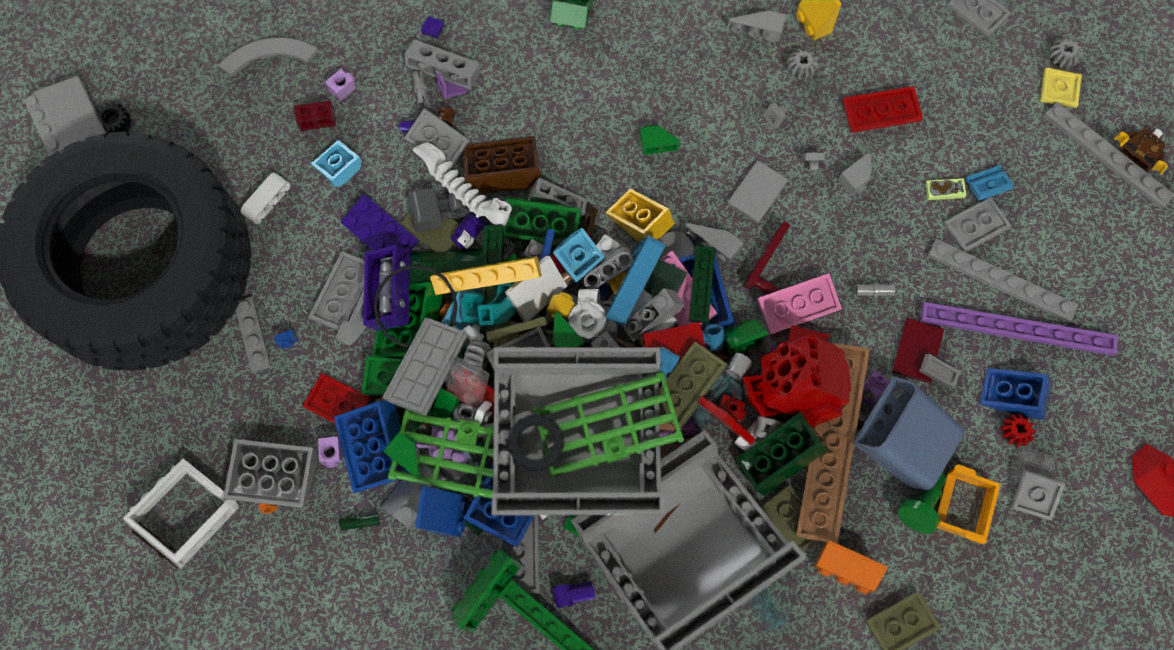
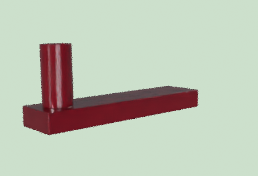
[743,221,790,295]

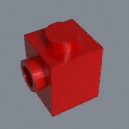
[719,394,747,422]

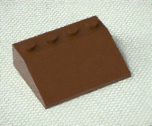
[463,136,541,194]

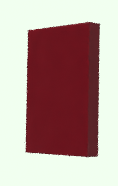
[892,318,945,384]

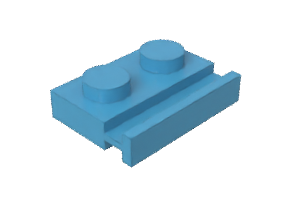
[966,166,1014,201]

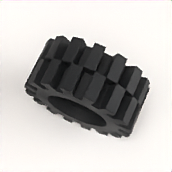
[96,102,131,136]

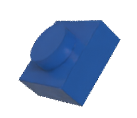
[274,330,298,348]

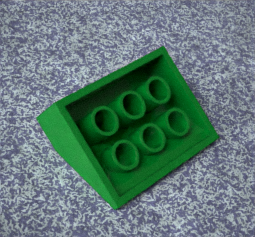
[372,282,442,359]
[450,549,522,632]

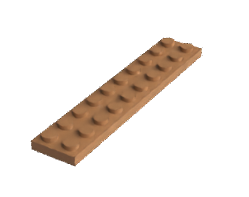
[796,343,870,544]

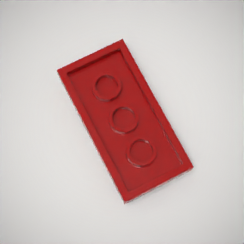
[842,86,923,133]

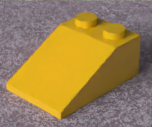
[796,0,842,41]
[605,189,675,242]

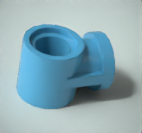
[702,324,724,351]
[659,346,680,380]

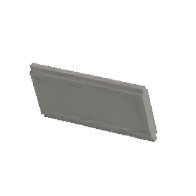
[382,318,468,416]

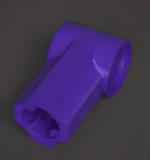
[552,581,595,609]

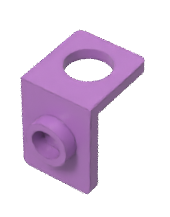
[437,72,466,99]
[862,371,890,407]

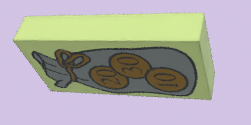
[925,179,966,200]

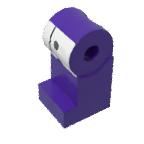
[451,213,488,250]

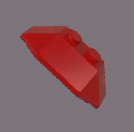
[742,375,786,417]
[1131,444,1174,517]

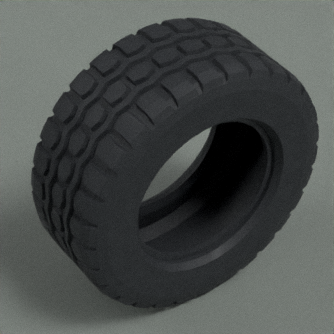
[0,132,251,371]

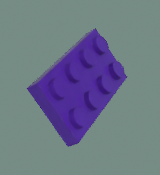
[340,194,419,252]

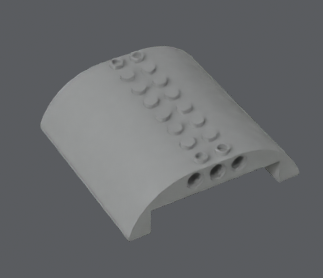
[492,348,664,515]
[571,430,807,650]

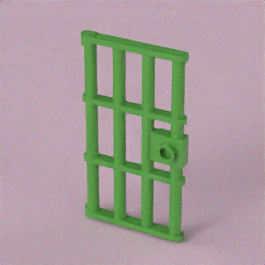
[532,371,684,479]
[388,409,494,498]

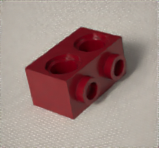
[294,100,337,131]

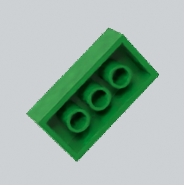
[504,197,582,244]

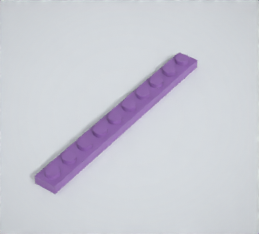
[920,302,1118,356]

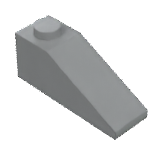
[527,178,588,216]

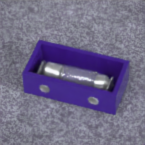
[363,245,410,331]

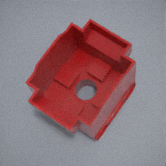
[761,334,851,427]

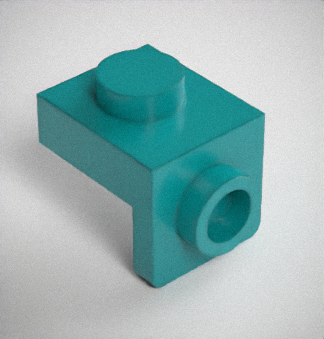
[460,292,484,323]

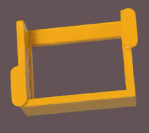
[937,465,1001,544]

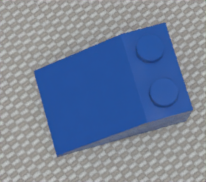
[980,368,1051,420]
[415,486,468,538]

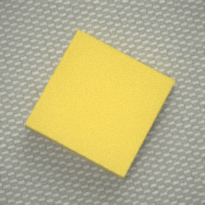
[1040,68,1082,108]

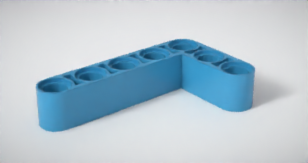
[605,235,665,327]

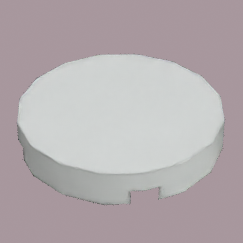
[568,301,607,340]

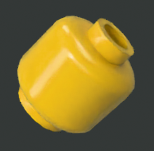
[547,292,575,321]

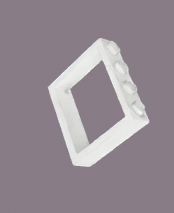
[123,459,239,569]

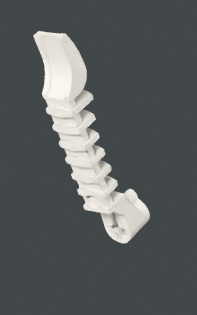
[413,142,512,226]

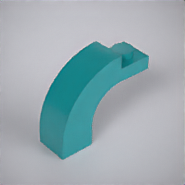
[478,263,517,325]

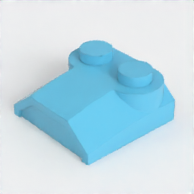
[311,140,362,187]
[552,228,605,282]

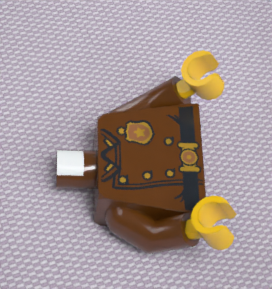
[1114,129,1168,175]

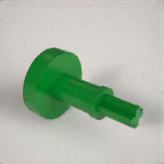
[898,472,947,534]

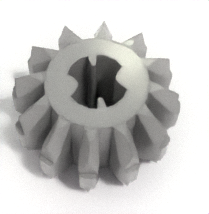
[1049,37,1082,69]
[787,48,818,80]
[463,340,492,374]

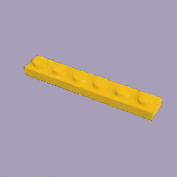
[430,257,542,295]

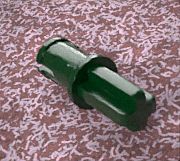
[339,513,380,531]

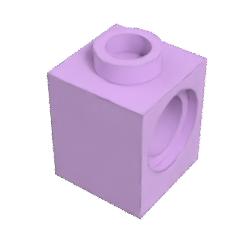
[325,69,356,101]
[318,436,343,468]

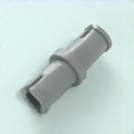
[412,71,430,107]
[854,283,895,298]

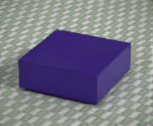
[421,16,445,39]

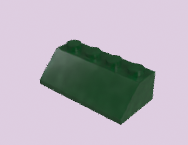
[409,249,483,284]
[736,412,829,496]

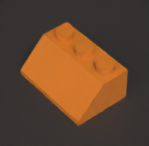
[814,540,888,595]

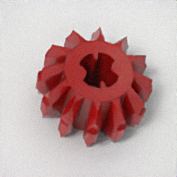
[1000,413,1036,447]

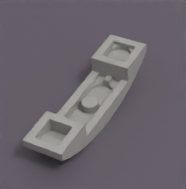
[335,278,367,346]

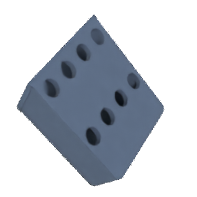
[853,377,964,490]

